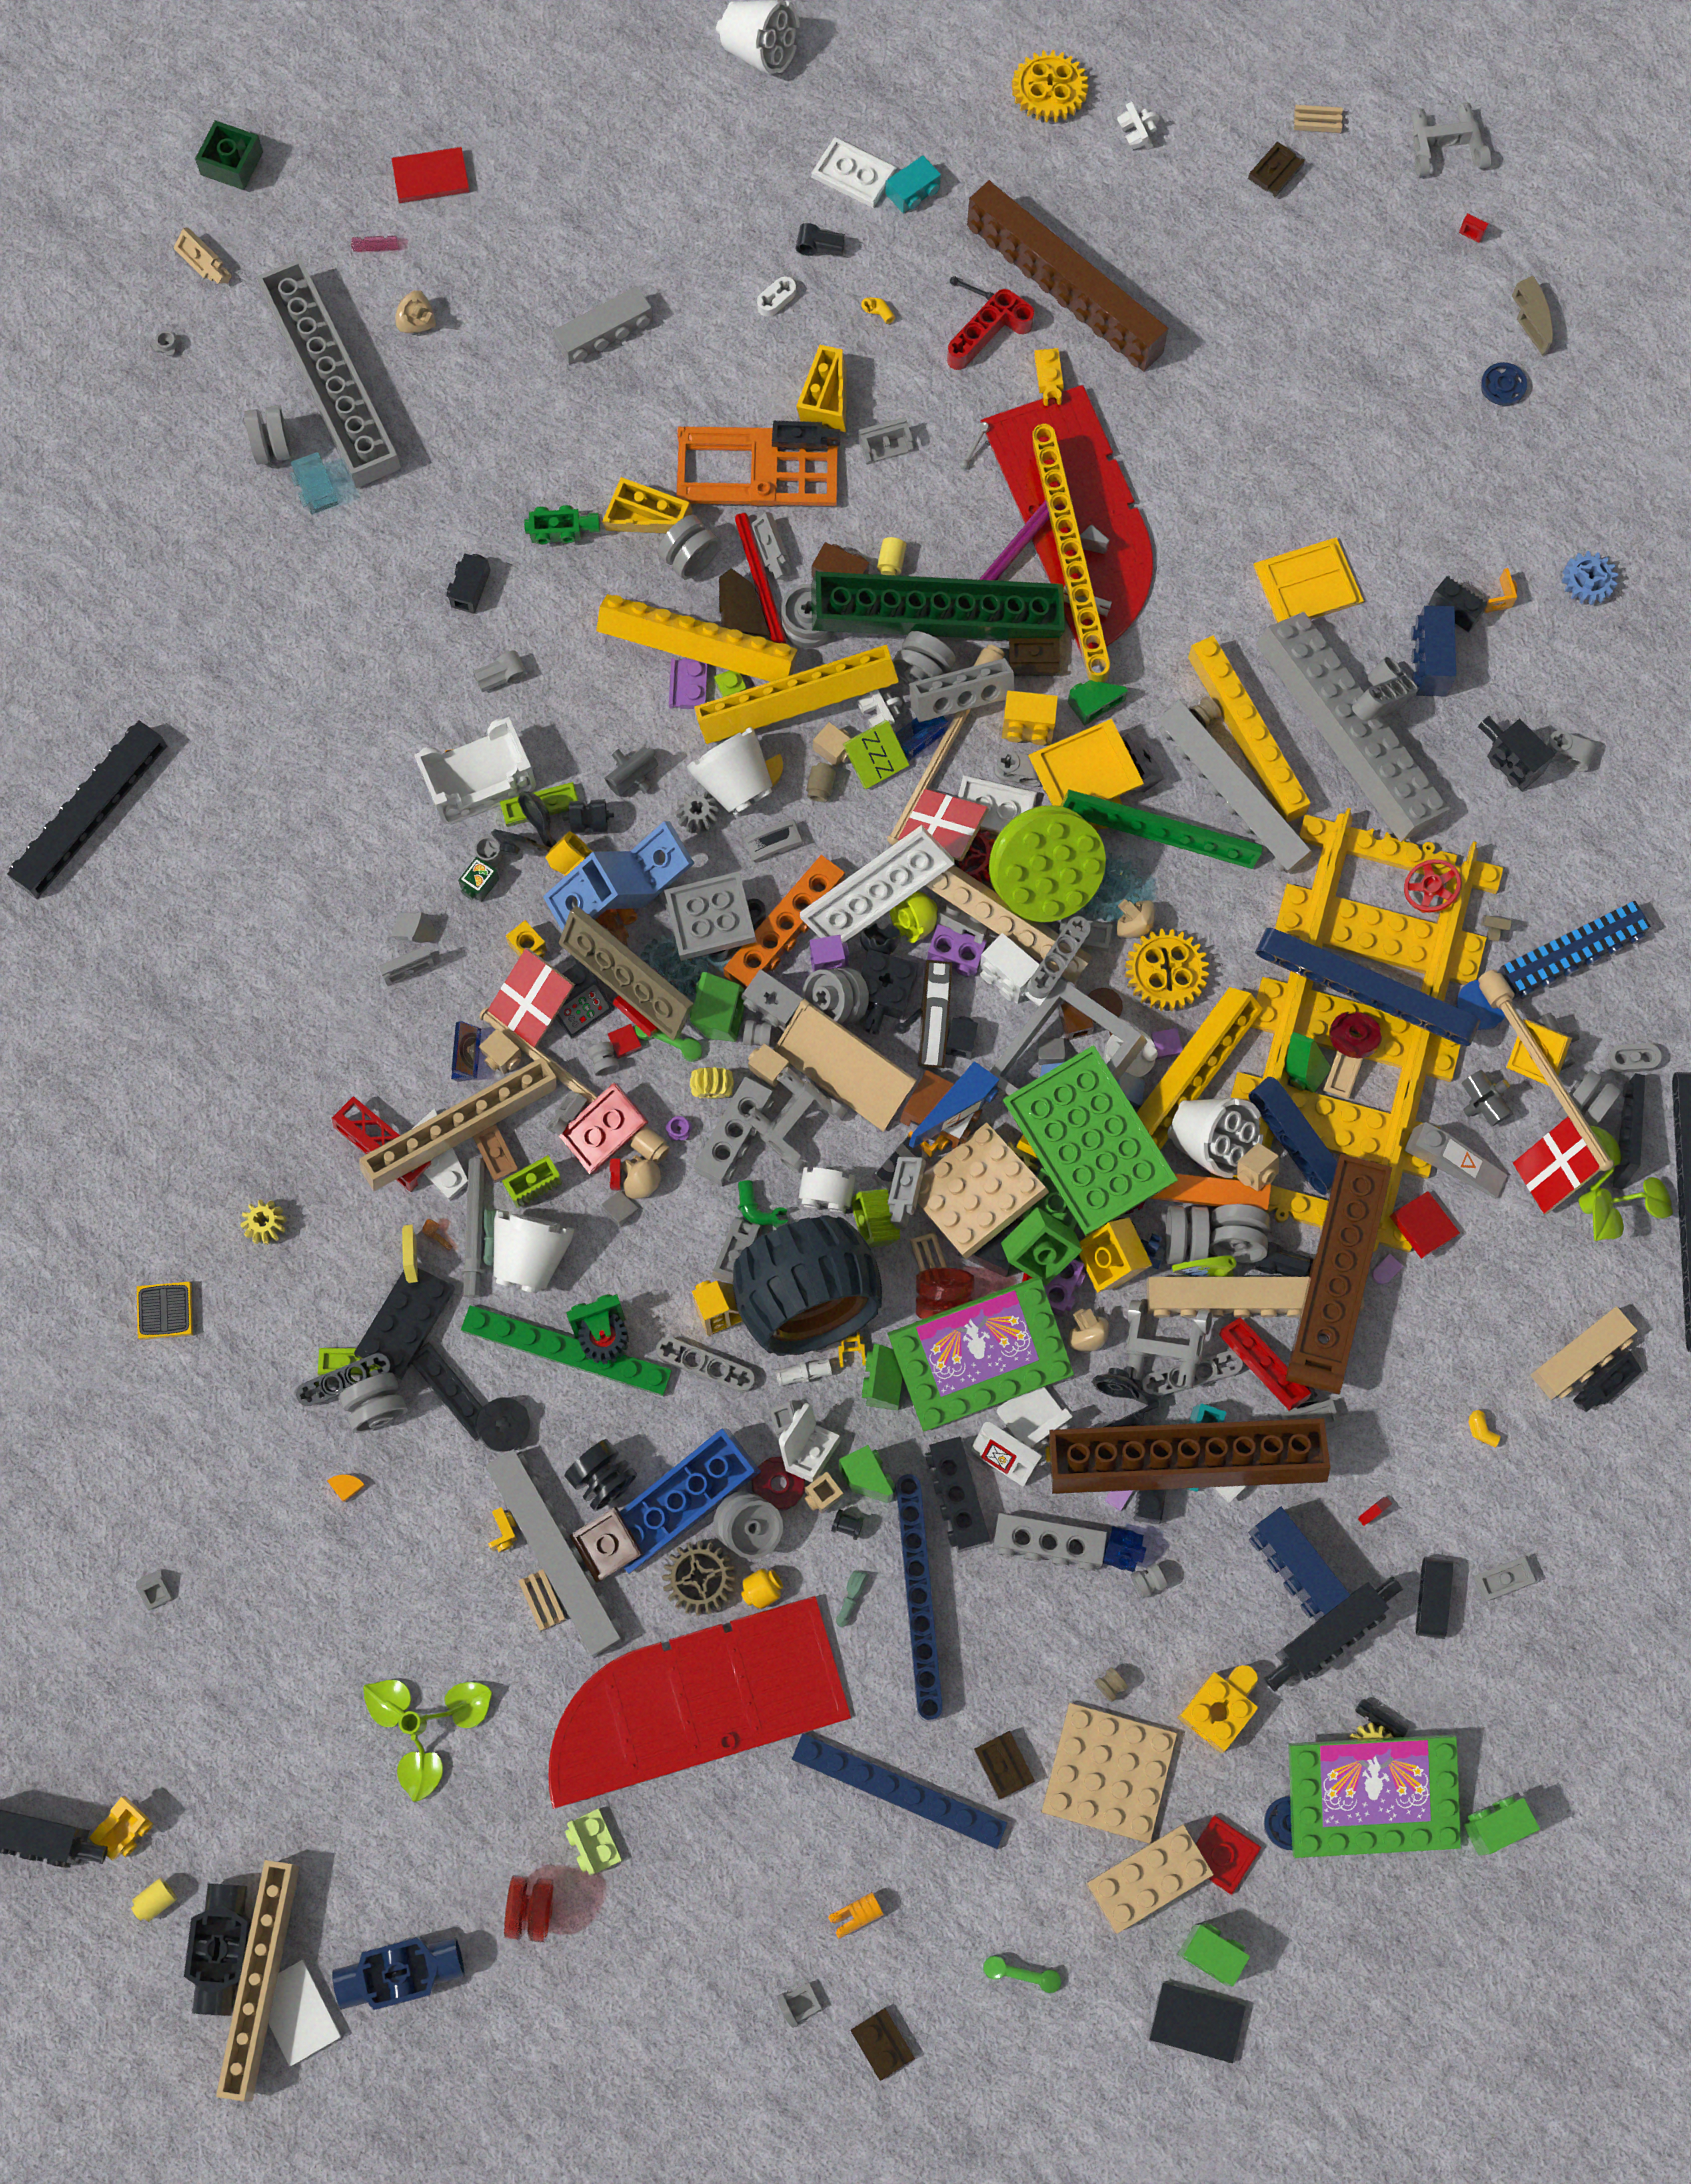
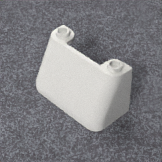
[414,717,536,824]

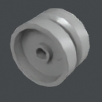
[245,405,292,465]
[657,515,721,580]
[781,584,834,648]
[892,631,956,684]
[802,967,869,1025]
[1556,1069,1621,1126]
[1208,1204,1270,1263]
[1165,1206,1210,1264]
[338,1373,408,1433]
[714,1491,783,1559]

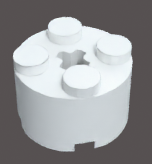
[798,1167,856,1214]

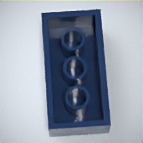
[1248,1506,1350,1621]

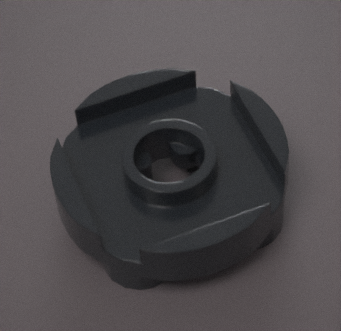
[475,1397,530,1452]

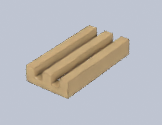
[1294,105,1343,133]
[910,1232,952,1291]
[518,1569,566,1631]

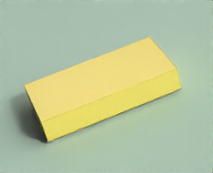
[402,1224,418,1283]

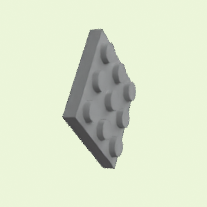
[664,872,757,961]

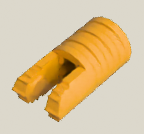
[828,1892,884,1939]

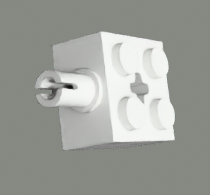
[979,933,1048,1007]

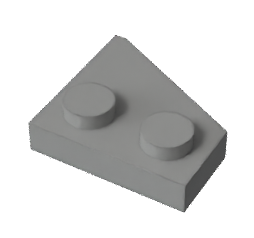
[937,905,989,944]

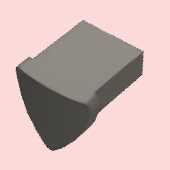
[391,912,436,943]
[777,1983,822,2028]

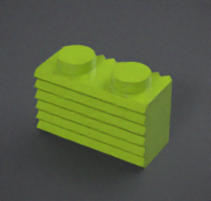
[502,1155,562,1209]
[851,1189,901,1248]

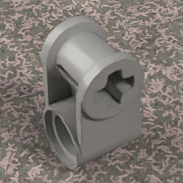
[1545,730,1596,772]
[994,751,1041,787]

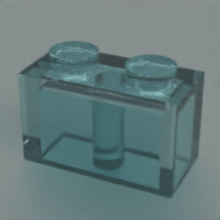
[289,452,339,515]

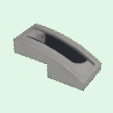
[744,819,804,863]

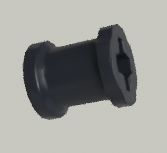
[831,1509,865,1541]

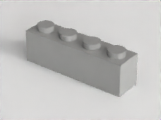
[553,286,653,365]

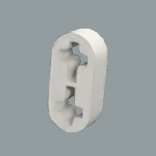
[757,276,796,317]

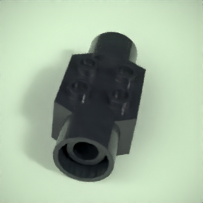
[184,1883,252,2016]

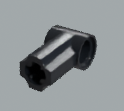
[795,223,845,256]
[1253,1241,1310,1277]

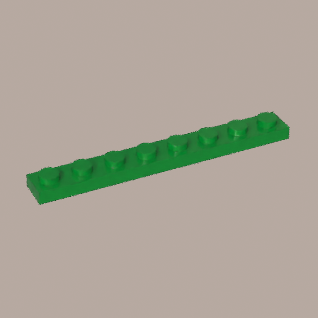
[1060,789,1262,869]
[461,1305,672,1397]

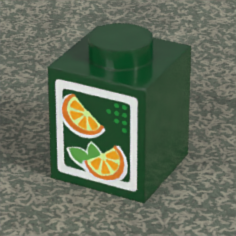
[458,856,500,903]

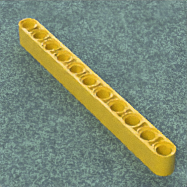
[1033,424,1110,683]

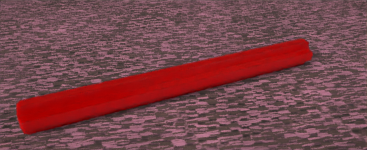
[735,513,786,644]

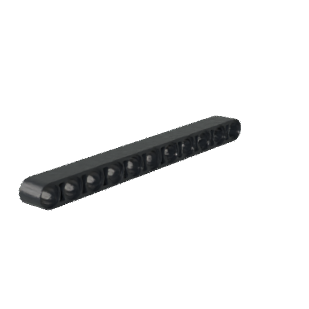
[1672,1072,1691,1352]

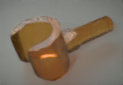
[422,1219,453,1251]

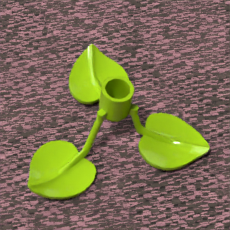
[1579,1126,1673,1241]
[363,1680,492,1802]

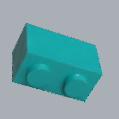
[885,155,941,214]

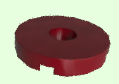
[1329,1012,1382,1059]
[752,1456,806,1511]

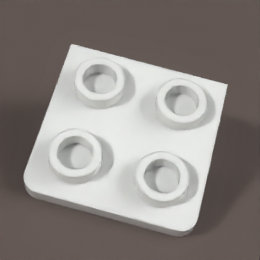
[997,1387,1072,1452]
[779,1403,841,1482]

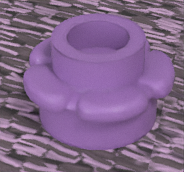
[666,1116,692,1141]

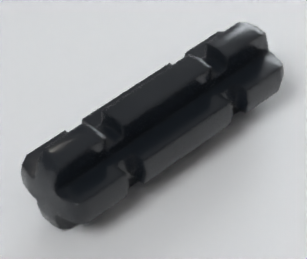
[1355,1699,1408,1738]

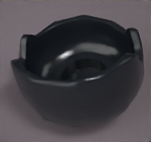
[859,923,902,955]

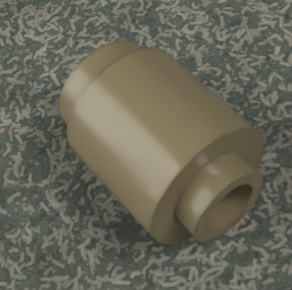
[806,763,836,802]

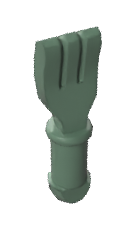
[483,1209,496,1266]
[836,1570,869,1627]

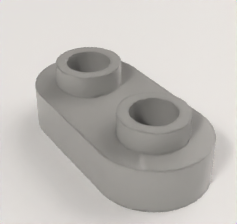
[1607,1043,1662,1073]

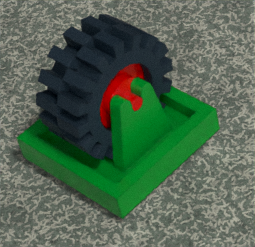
[566,1294,629,1364]

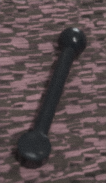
[949,276,994,300]
[895,1008,922,1034]

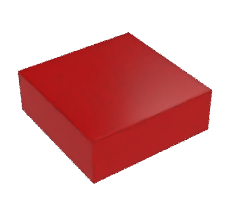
[1459,213,1489,243]
[607,1024,642,1059]

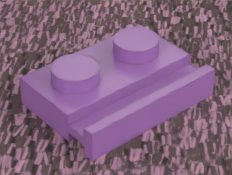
[669,658,708,709]

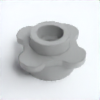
[152,330,181,356]

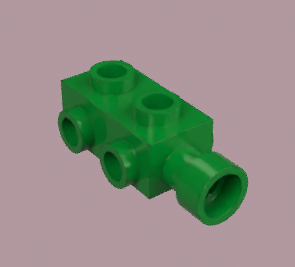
[524,505,600,545]

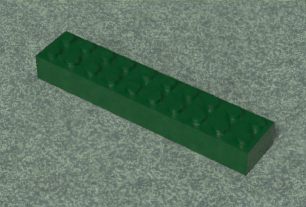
[811,571,1065,640]

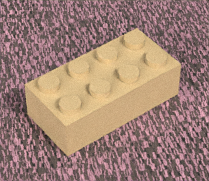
[1085,1824,1213,1934]

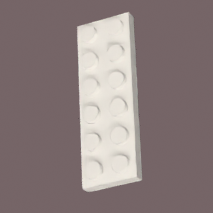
[800,825,955,943]

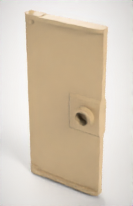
[774,999,918,1132]

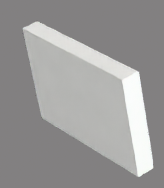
[811,137,897,208]
[958,775,1037,835]
[268,1960,342,2067]

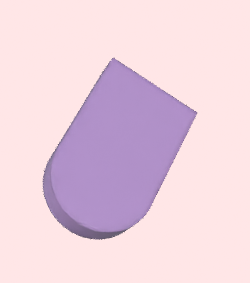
[1372,1254,1403,1285]
[1105,1491,1133,1511]

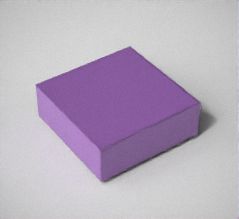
[1151,1028,1182,1060]

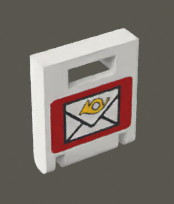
[971,1422,1042,1487]

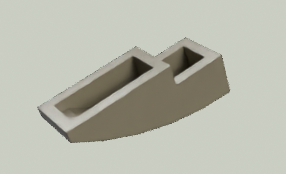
[1512,275,1553,356]

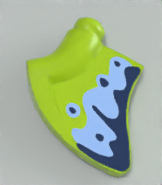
[1172,1255,1236,1277]

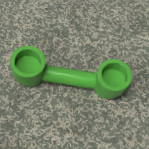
[635,1025,702,1062]
[983,1956,1061,1993]

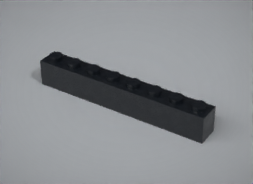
[7,720,167,899]

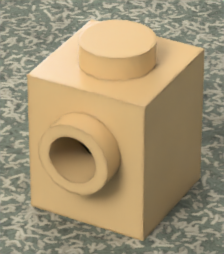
[813,722,852,768]
[479,1028,522,1074]
[748,1044,790,1089]
[1237,1143,1279,1191]
[804,1472,843,1514]

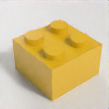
[1001,690,1058,745]
[1079,1217,1152,1293]

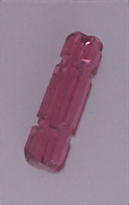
[351,235,399,252]

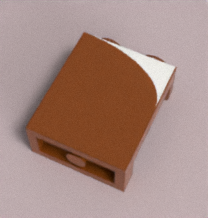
[900,1070,983,1148]

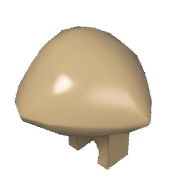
[395,290,436,333]
[1117,899,1155,938]
[621,1155,661,1199]
[1067,1309,1109,1352]

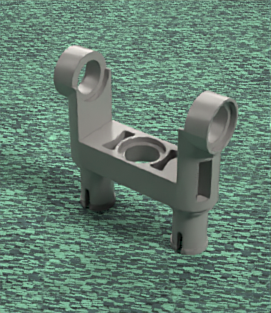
[1410,103,1491,176]
[744,1067,847,1173]
[1126,1300,1212,1389]

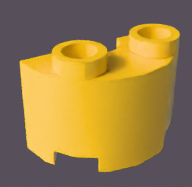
[89,1796,154,1861]

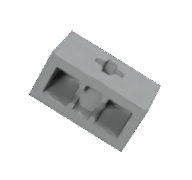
[741,969,803,1028]

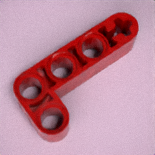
[947,289,1034,370]

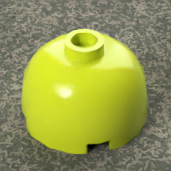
[889,890,938,943]

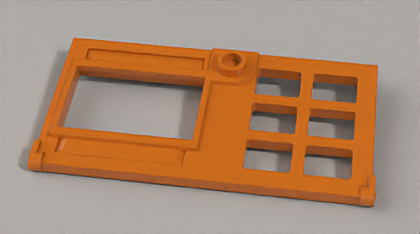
[676,426,837,506]

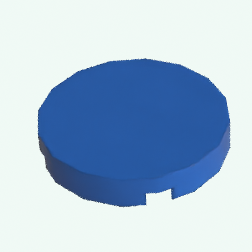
[1456,980,1505,1031]

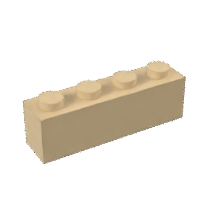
[1530,1306,1638,1400]

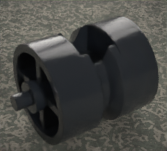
[563,799,614,834]

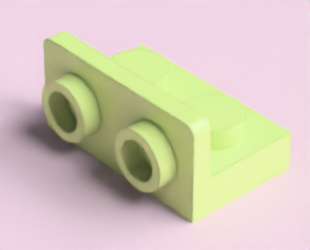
[565,1808,622,1876]

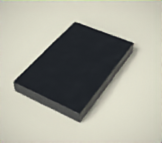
[1149,1983,1246,2064]

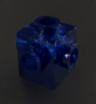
[1103,1526,1147,1572]

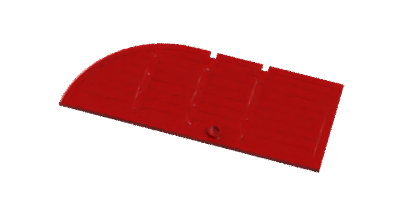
[980,385,1153,658]
[548,1596,851,1809]

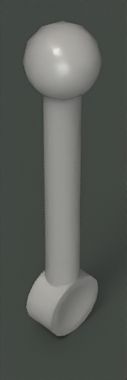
[960,422,990,469]

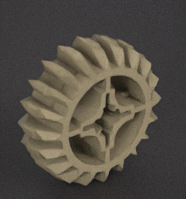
[662,1541,736,1616]

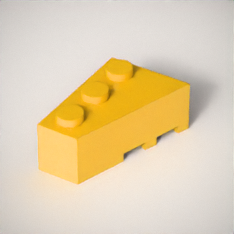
[796,344,847,432]
[602,477,692,533]
[692,1280,743,1336]

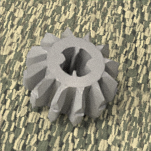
[675,790,719,835]

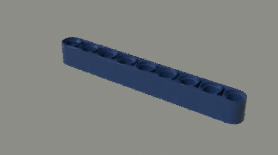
[1255,928,1481,1046]
[896,1474,942,1722]

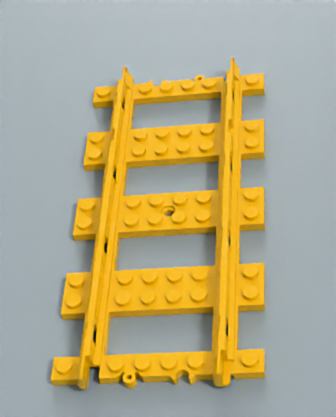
[1209,807,1503,1253]

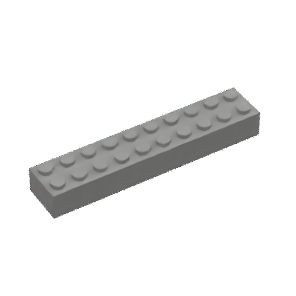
[256,258,401,488]
[1256,612,1450,842]

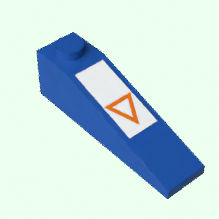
[909,1061,1000,1148]

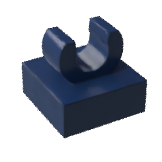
[1141,1233,1166,1269]

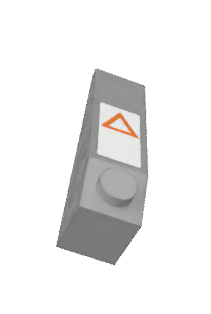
[1404,1122,1507,1199]

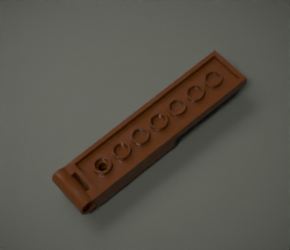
[1286,1154,1392,1395]

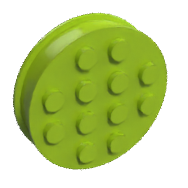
[989,805,1106,922]

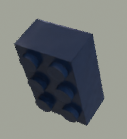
[1411,606,1456,697]

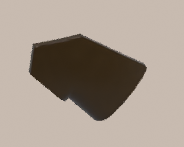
[719,568,769,637]

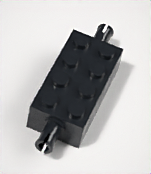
[1264,1576,1403,1692]
[0,1810,108,1868]

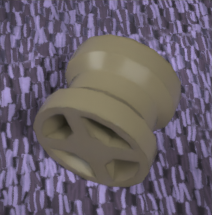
[1189,696,1221,728]
[1094,1667,1129,1703]

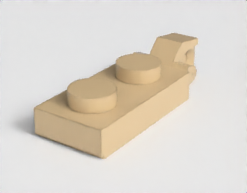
[174,228,232,284]

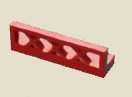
[331,1096,431,1192]

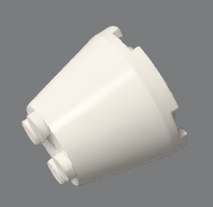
[716,0,800,74]
[686,727,773,815]
[1168,1098,1263,1178]
[494,1210,574,1293]

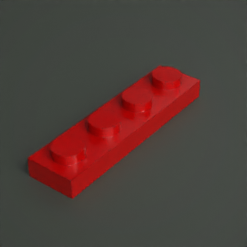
[1219,1317,1311,1411]

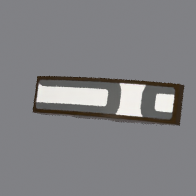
[917,959,952,1068]

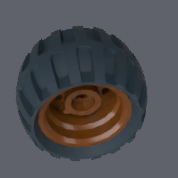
[733,1215,882,1356]

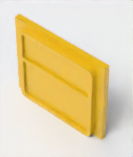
[1253,537,1364,623]
[1028,718,1144,806]

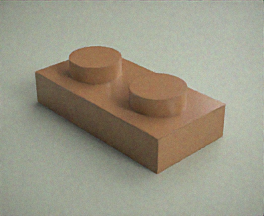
[472,1124,518,1183]

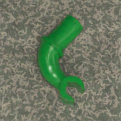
[737,1180,788,1228]

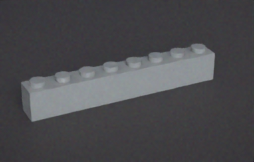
[1157,700,1313,874]
[485,1449,623,1658]

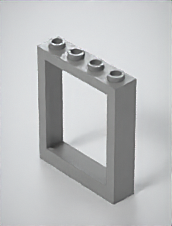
[990,978,1147,1097]

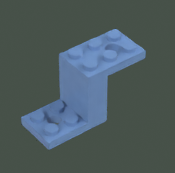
[543,821,695,931]

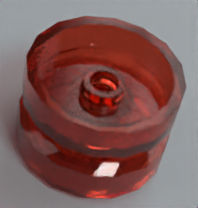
[915,1267,974,1319]
[504,1875,554,1943]

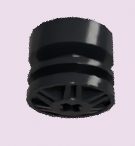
[564,1439,637,1512]

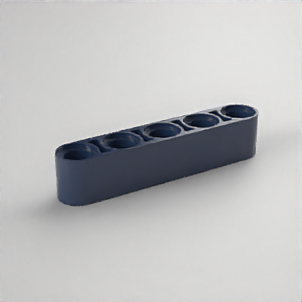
[1248,1076,1337,1195]

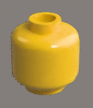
[741,1568,783,1609]

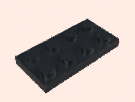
[354,1267,455,1380]

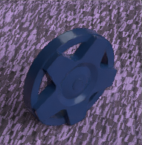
[1481,362,1527,407]
[1264,1796,1292,1850]

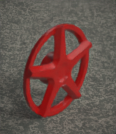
[1404,859,1462,913]

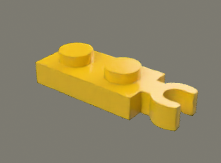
[1034,348,1063,406]

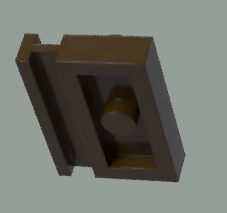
[1248,141,1305,198]
[1009,638,1060,676]
[973,1730,1035,1800]
[850,2007,915,2081]

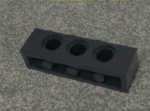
[925,1436,990,1553]

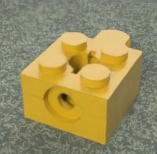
[1177,1665,1259,1753]

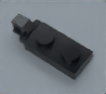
[772,420,841,449]
[1573,1349,1642,1412]

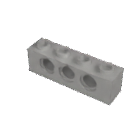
[909,658,1015,722]
[694,1077,775,1186]
[992,1513,1107,1571]

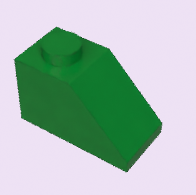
[1067,680,1128,726]
[1285,1032,1331,1093]

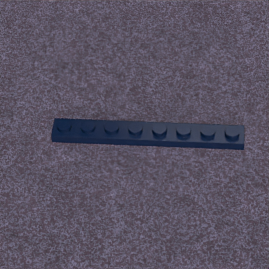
[791,1733,1007,1850]

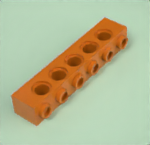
[723,855,845,990]

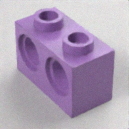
[927,924,987,976]
[809,935,849,972]
[1043,1259,1086,1317]

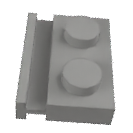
[378,945,435,987]

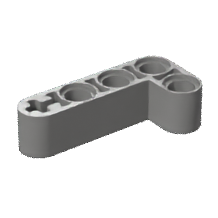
[1352,657,1418,721]

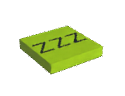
[843,720,909,789]

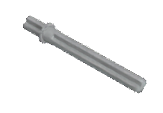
[461,1157,484,1298]

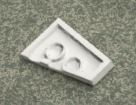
[412,1109,468,1201]

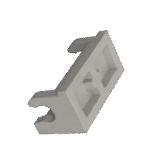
[859,417,913,465]

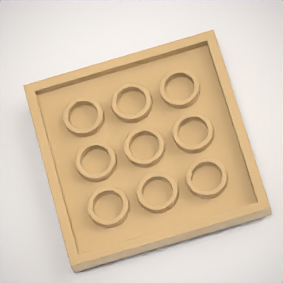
[917,1123,1049,1259]
[1041,1703,1177,1844]

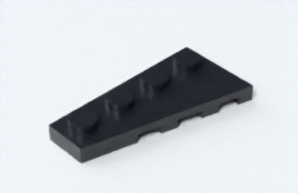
[1612,1073,1645,1190]

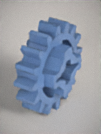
[1562,551,1618,605]

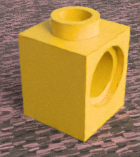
[505,920,547,958]

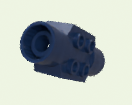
[332,1937,465,2010]

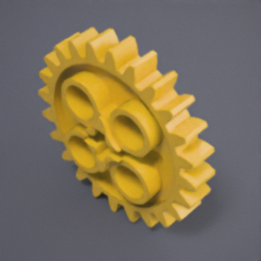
[1012,50,1088,123]
[1125,929,1209,1011]

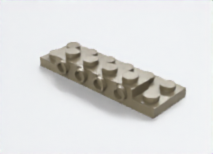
[558,906,694,1041]

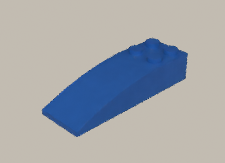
[620,1428,761,1574]

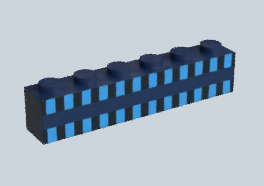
[1498,901,1651,1000]

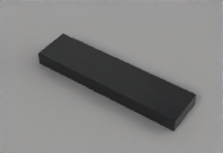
[411,1342,482,1441]

